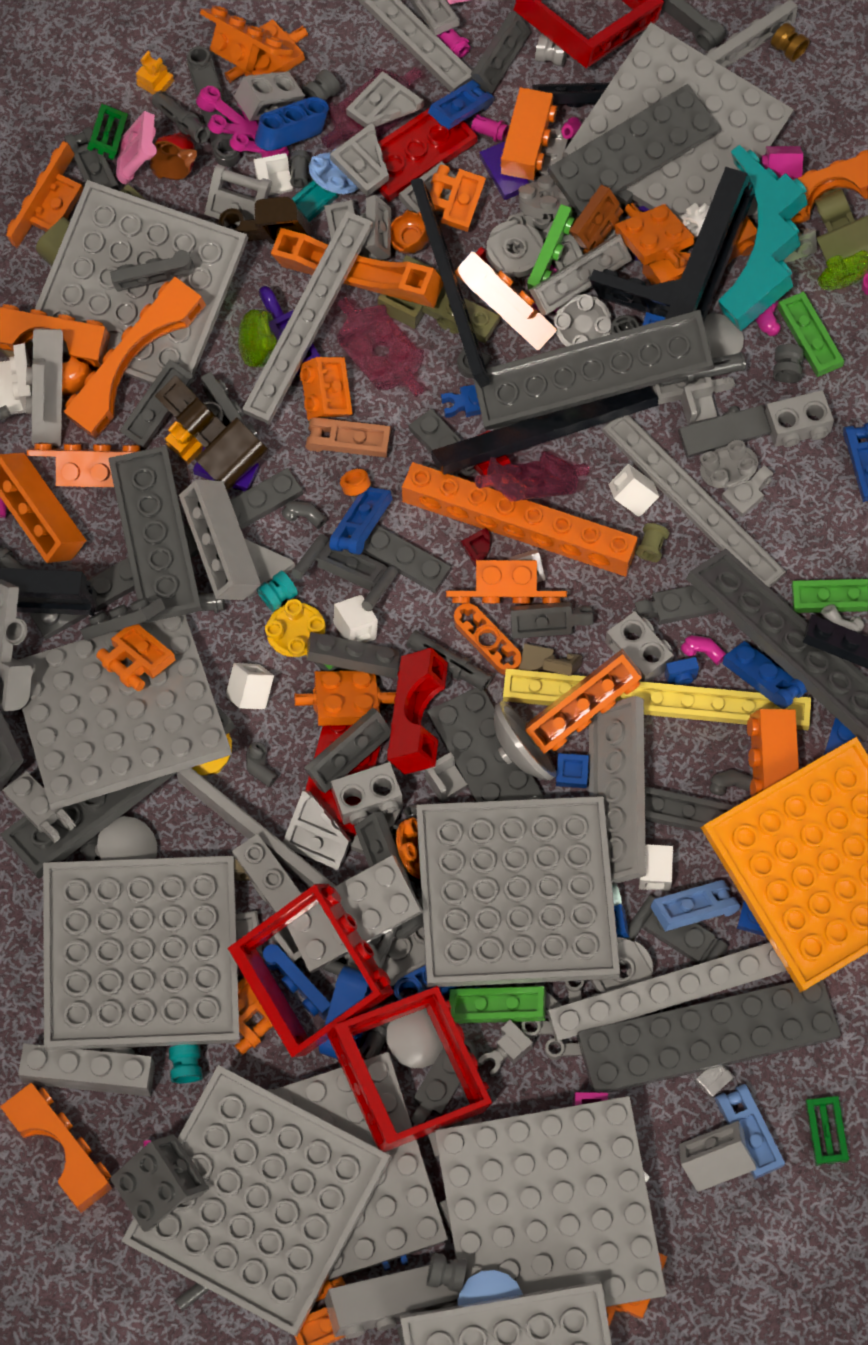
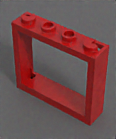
[514,0,664,69]
[228,884,394,1058]
[327,986,492,1152]

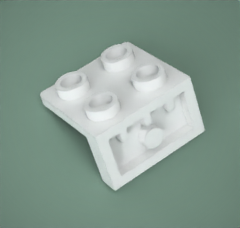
[0,343,32,415]

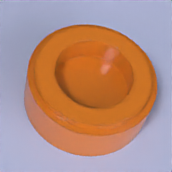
[340,469,371,496]

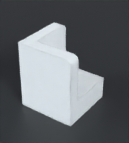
[253,153,293,196]
[608,464,660,516]
[333,595,378,643]
[226,663,274,709]
[639,844,673,891]

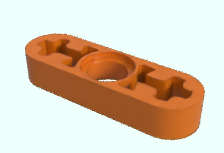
[454,603,522,675]

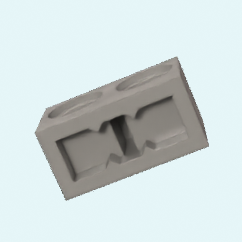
[234,71,305,121]
[765,390,834,447]
[605,611,674,682]
[331,762,403,825]

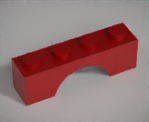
[387,648,448,775]

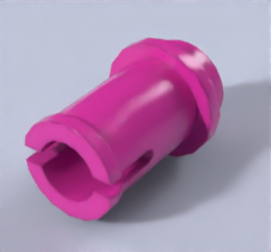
[436,29,470,58]
[471,114,509,142]

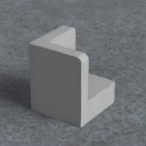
[681,382,718,426]
[425,752,468,804]

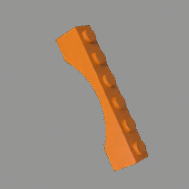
[270,228,443,308]
[63,276,206,439]

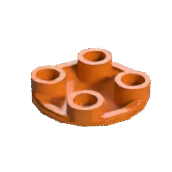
[396,817,420,879]

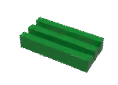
[87,104,128,159]
[805,1096,849,1166]

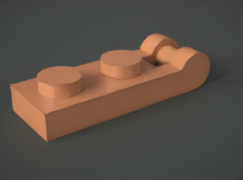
[305,418,391,458]

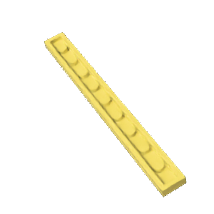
[503,669,811,731]

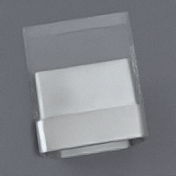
[687,1065,735,1099]

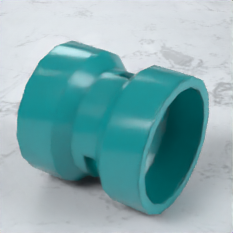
[256,570,298,612]
[169,1044,203,1084]

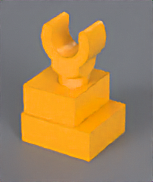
[136,51,174,95]
[165,421,204,465]

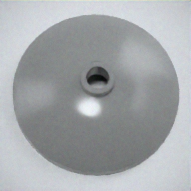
[494,701,557,780]

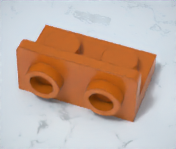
[300,357,353,421]

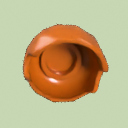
[391,210,429,254]
[62,356,92,396]

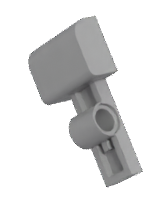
[0,580,32,711]
[232,833,302,963]

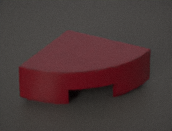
[461,527,490,568]

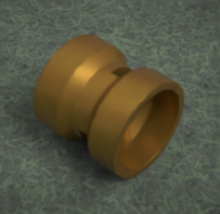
[770,23,810,62]

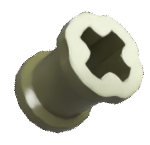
[635,523,669,562]

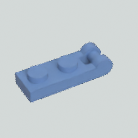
[650,880,740,932]
[715,1084,785,1179]

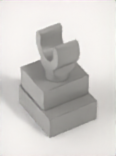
[478,1020,533,1077]

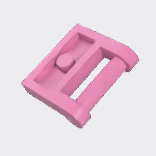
[116,111,157,184]

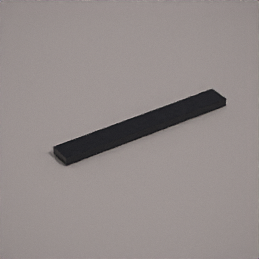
[411,177,491,388]
[431,386,658,475]

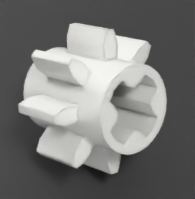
[681,203,710,239]

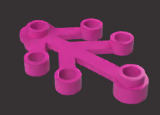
[196,86,289,157]

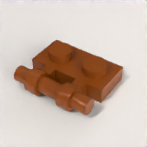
[569,185,624,254]

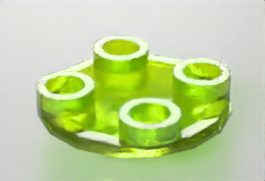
[817,250,868,291]
[238,310,276,367]

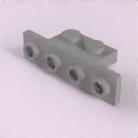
[26,328,63,446]

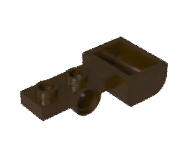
[216,197,312,244]
[155,375,270,492]

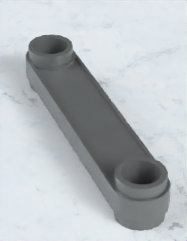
[662,0,726,51]
[187,46,240,168]

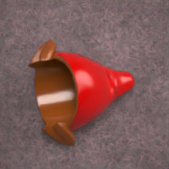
[150,131,197,180]

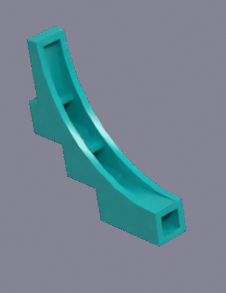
[718,144,808,331]

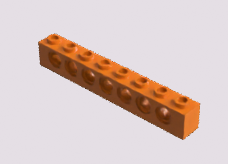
[402,462,638,577]

